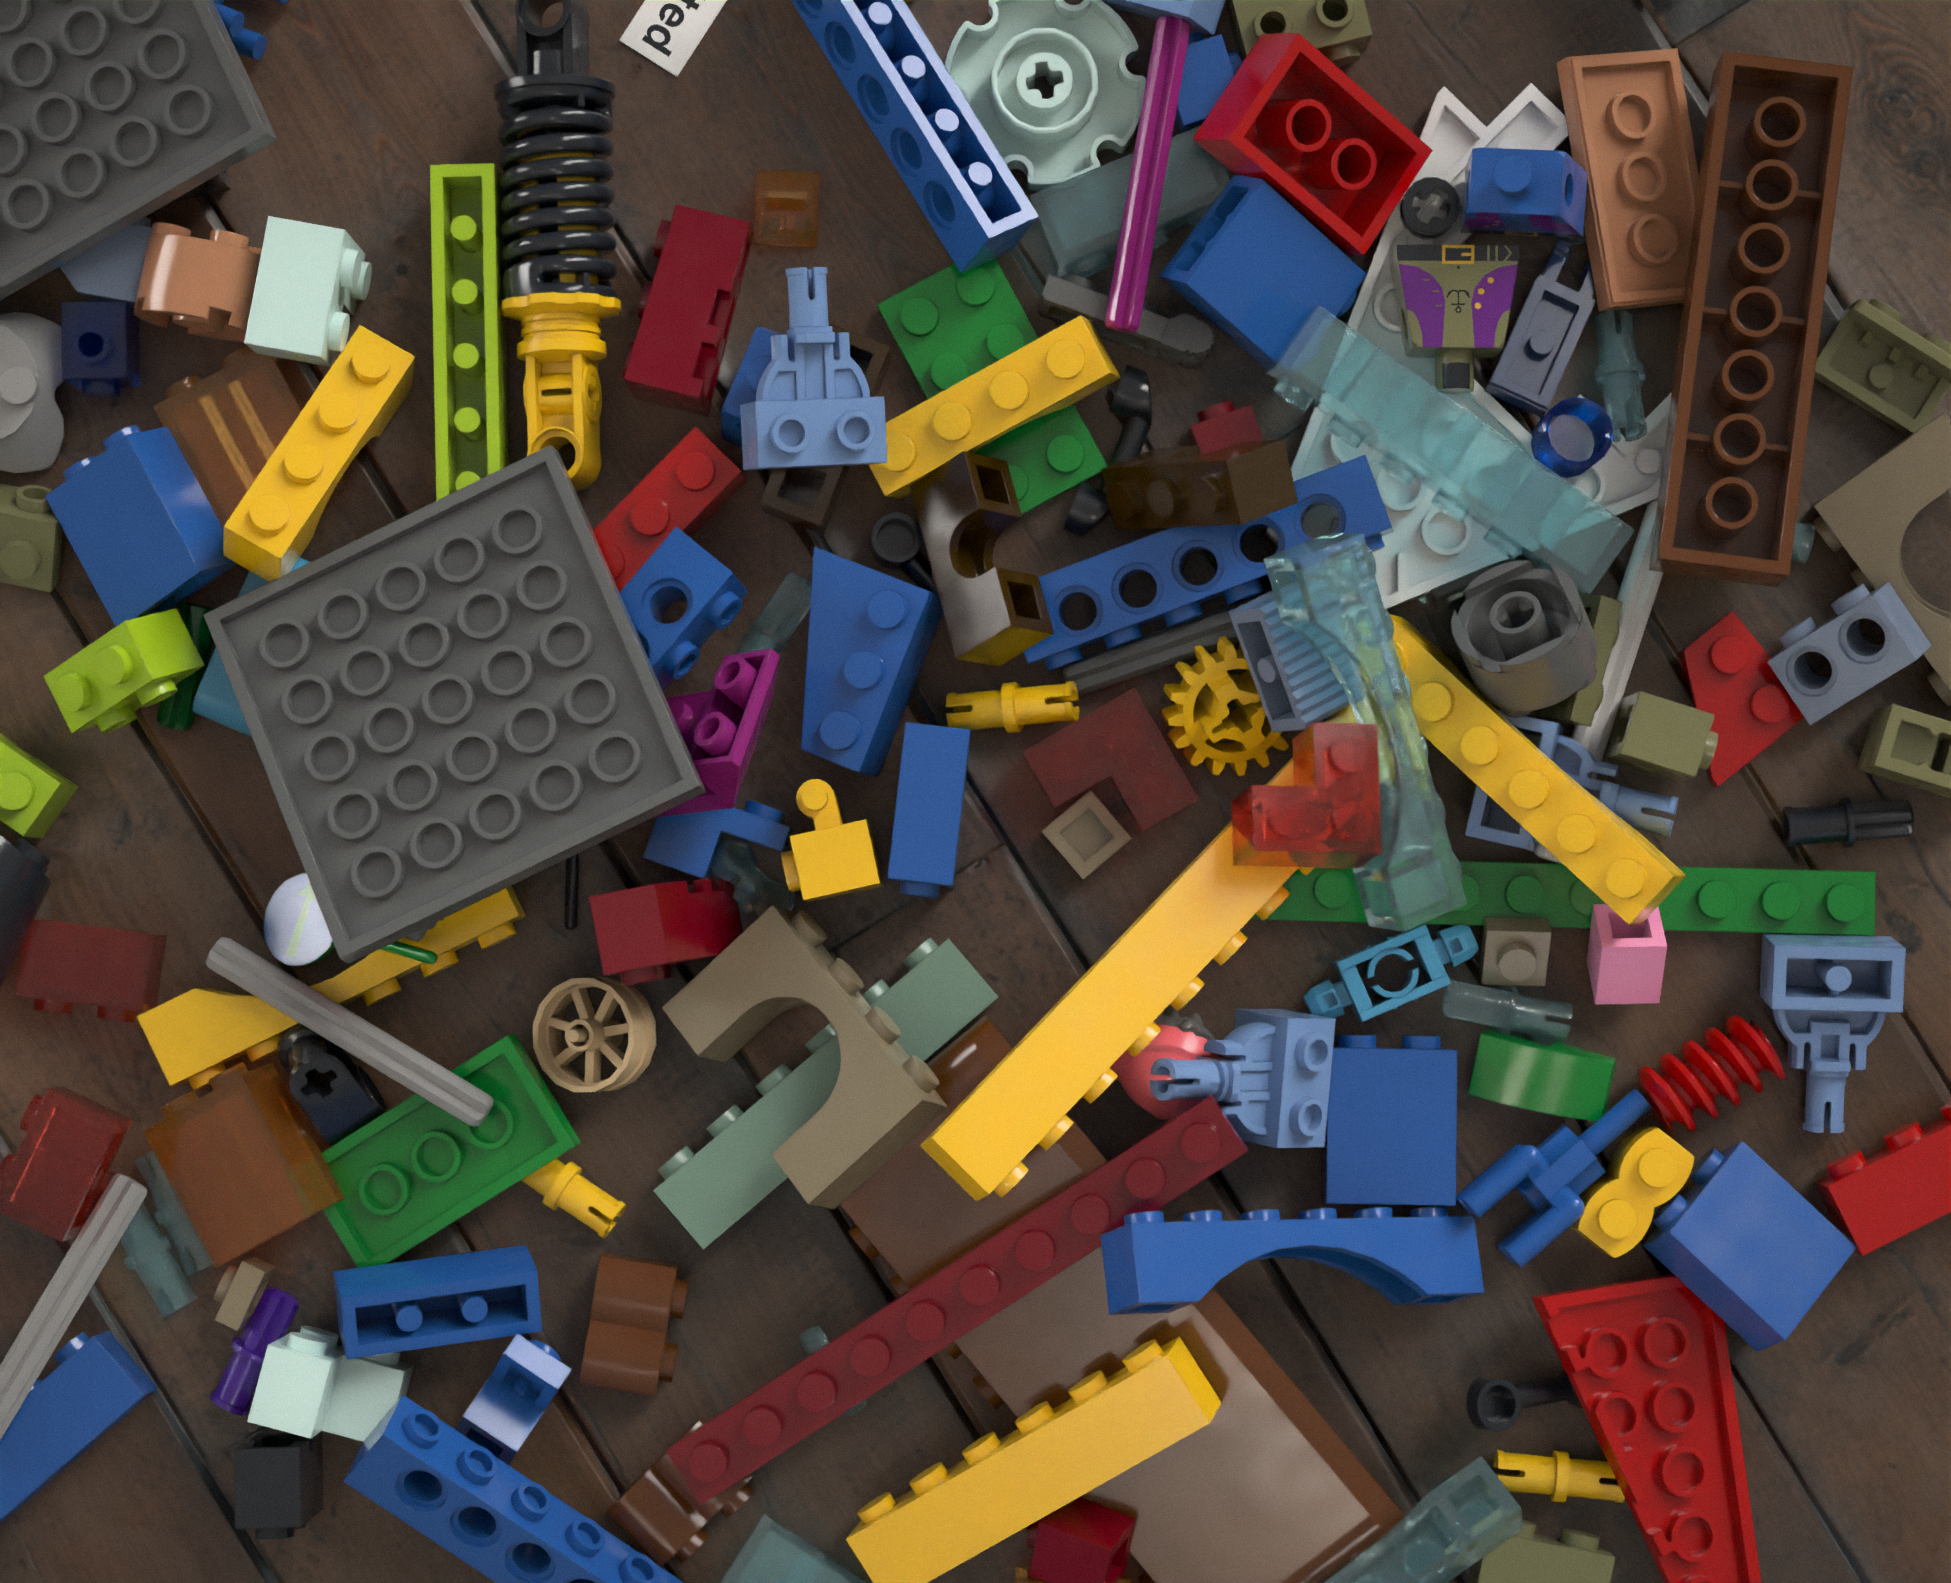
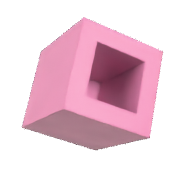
[1587,904,1667,1005]

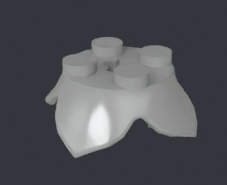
[0,312,73,474]

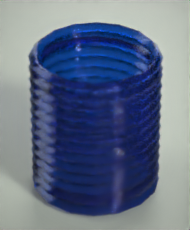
[1531,397,1613,478]

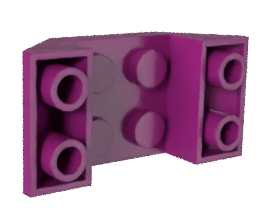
[653,649,780,818]

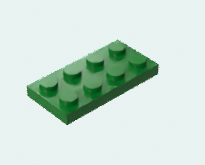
[877,258,1107,516]
[298,1033,581,1268]

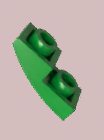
[1468,1029,1617,1121]

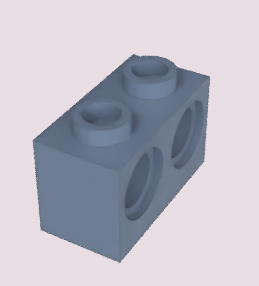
[1767,581,1932,725]

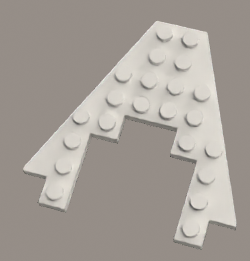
[1265,83,1672,623]

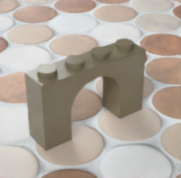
[1812,411,1951,707]
[662,905,948,1209]

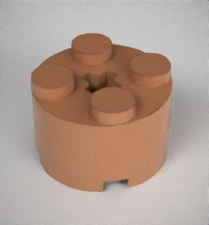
[133,222,262,343]

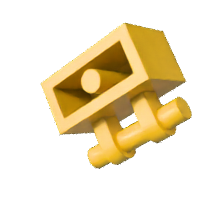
[781,779,883,902]

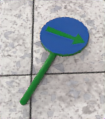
[263,873,438,967]

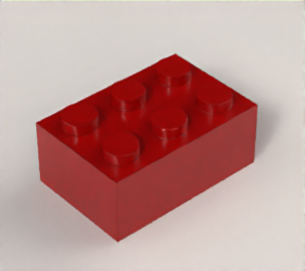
[1193,33,1433,255]

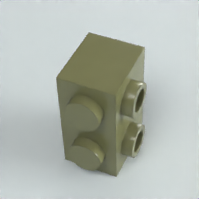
[1226,0,1373,67]

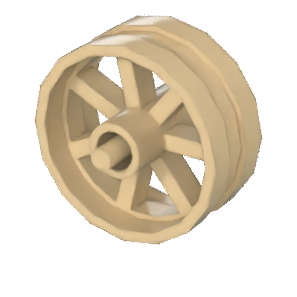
[533,977,656,1093]

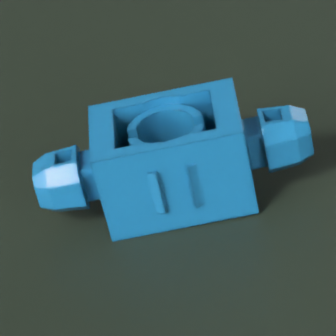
[1303,924,1479,1022]

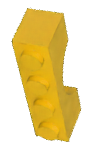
[869,315,1121,499]
[223,325,416,582]

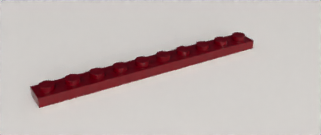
[665,1093,1248,1505]

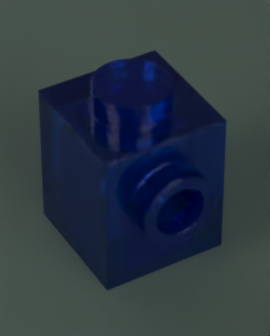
[61,301,140,398]

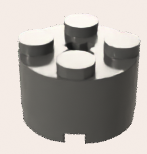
[1451,560,1598,717]

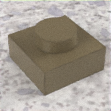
[1042,790,1132,880]
[1479,917,1551,986]
[214,1256,277,1331]

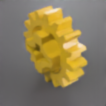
[1161,636,1289,776]

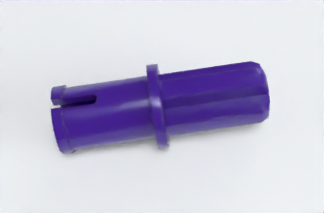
[210,1287,299,1416]

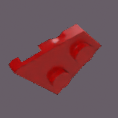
[1679,611,1804,787]

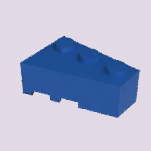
[801,547,943,777]

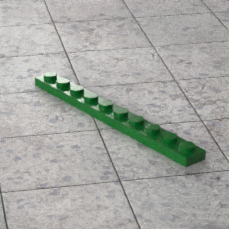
[1250,858,1876,936]

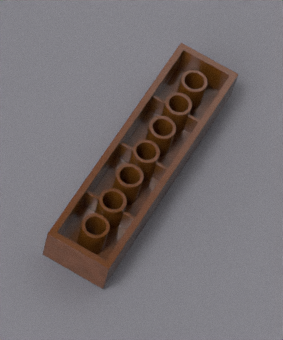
[1649,51,1853,587]

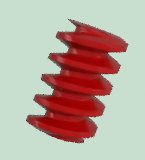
[1637,1015,1786,1140]

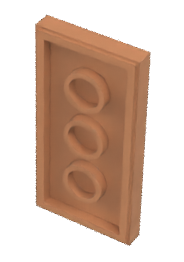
[1556,48,1699,312]

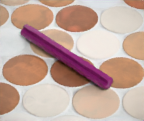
[1105,16,1191,332]

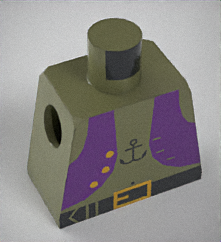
[1390,245,1520,394]

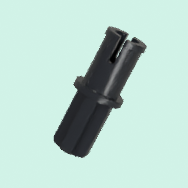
[1782,797,1914,848]

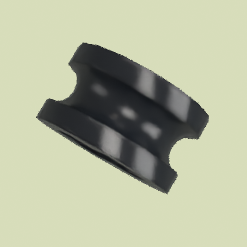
[1400,177,1460,240]

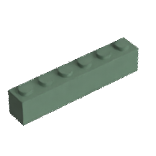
[653,937,998,1250]

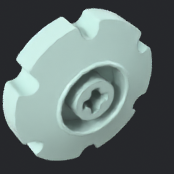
[944,0,1146,191]

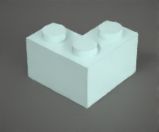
[244,216,372,367]
[247,1326,414,1442]

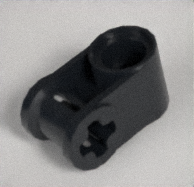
[277,1024,388,1146]

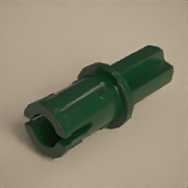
[157,602,214,731]

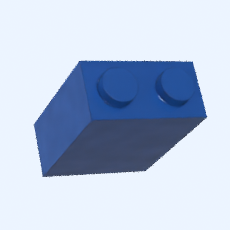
[1159,174,1367,376]
[45,425,237,627]
[887,722,971,899]
[1321,1035,1457,1206]
[1643,1141,1857,1351]

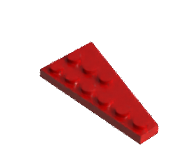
[1531,1273,1762,1583]

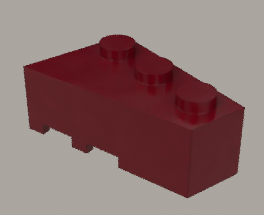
[623,204,754,417]
[589,876,743,986]

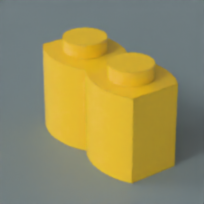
[1570,1126,1694,1258]

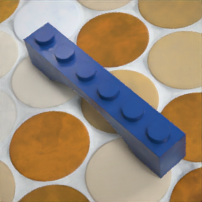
[1101,1206,1484,1315]

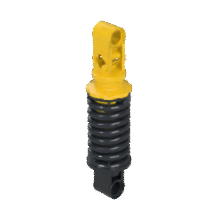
[493,0,621,491]

